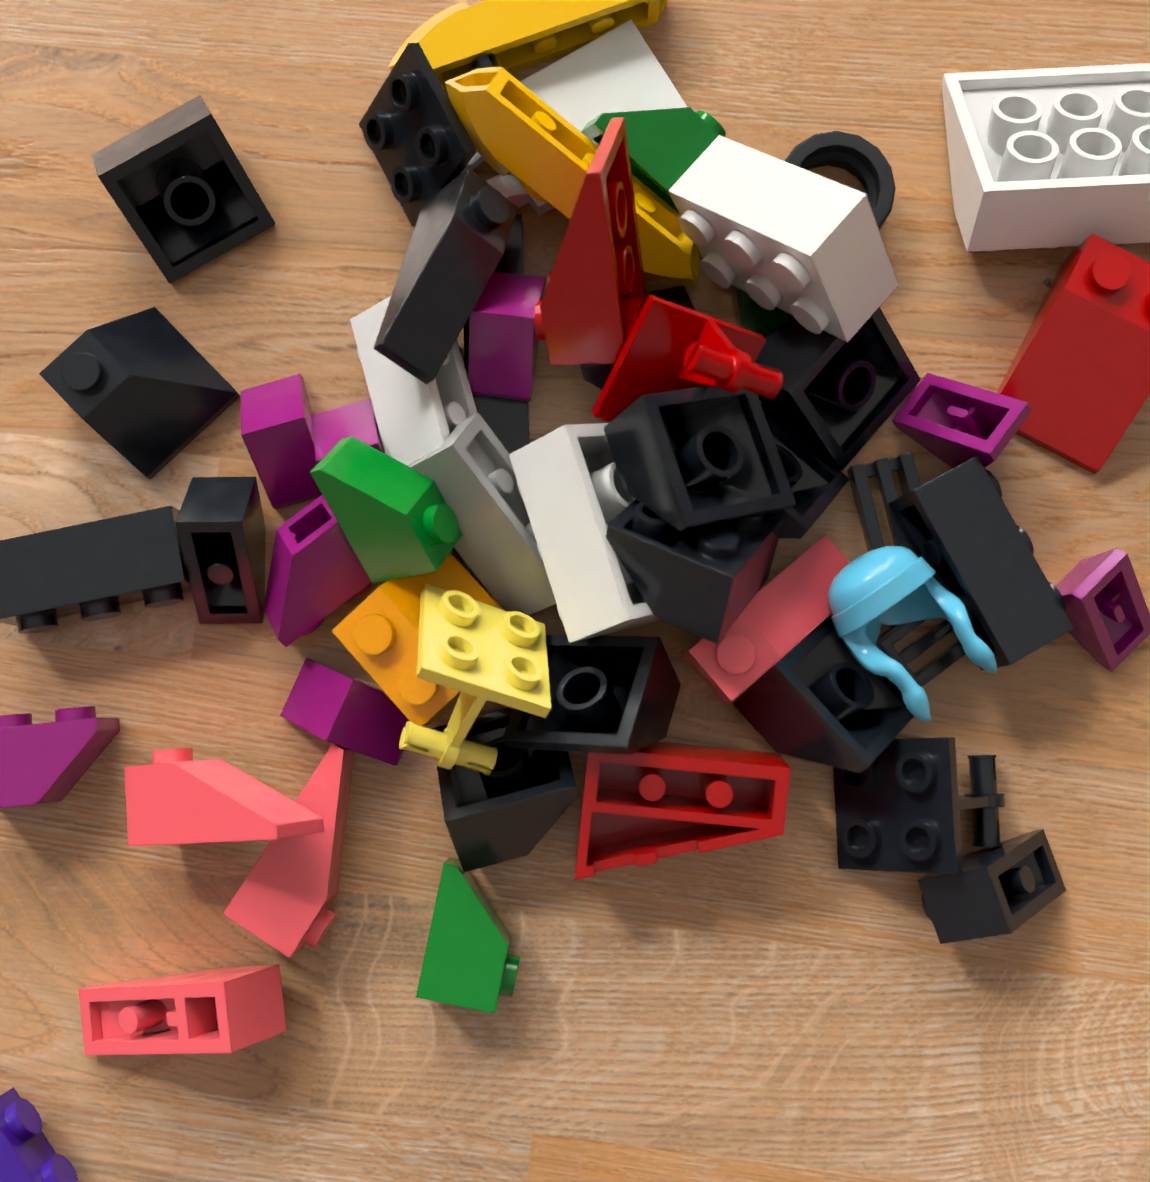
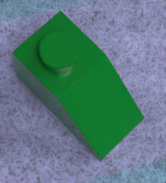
[581,107,726,213]
[310,436,462,583]
[416,857,520,1014]

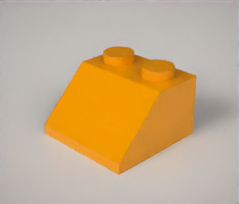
[332,550,504,727]

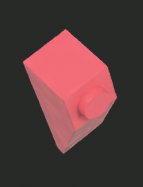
[682,535,850,703]
[223,743,354,958]
[124,748,324,846]
[78,964,287,1055]

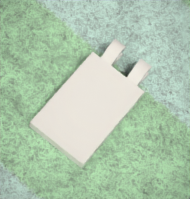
[461,20,687,217]

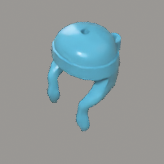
[828,546,997,722]

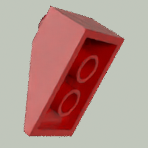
[534,117,647,365]
[997,234,1150,474]

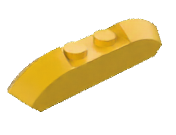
[388,0,668,93]
[445,67,700,287]

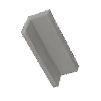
[407,412,557,615]

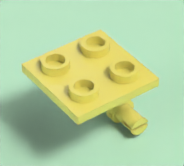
[399,583,551,775]

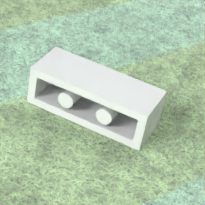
[350,296,477,465]

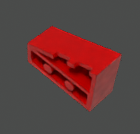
[575,741,791,880]

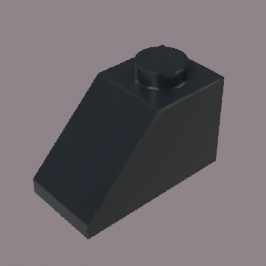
[175,477,266,624]
[917,829,1066,944]

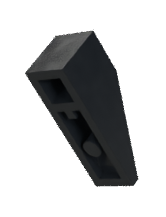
[373,168,518,385]

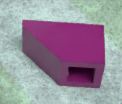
[263,495,374,647]
[0,706,120,808]

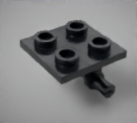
[359,42,500,227]
[833,737,1005,875]

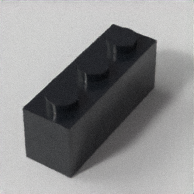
[888,456,1074,670]
[0,506,191,634]

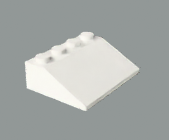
[941,63,1150,252]

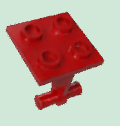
[592,294,783,422]

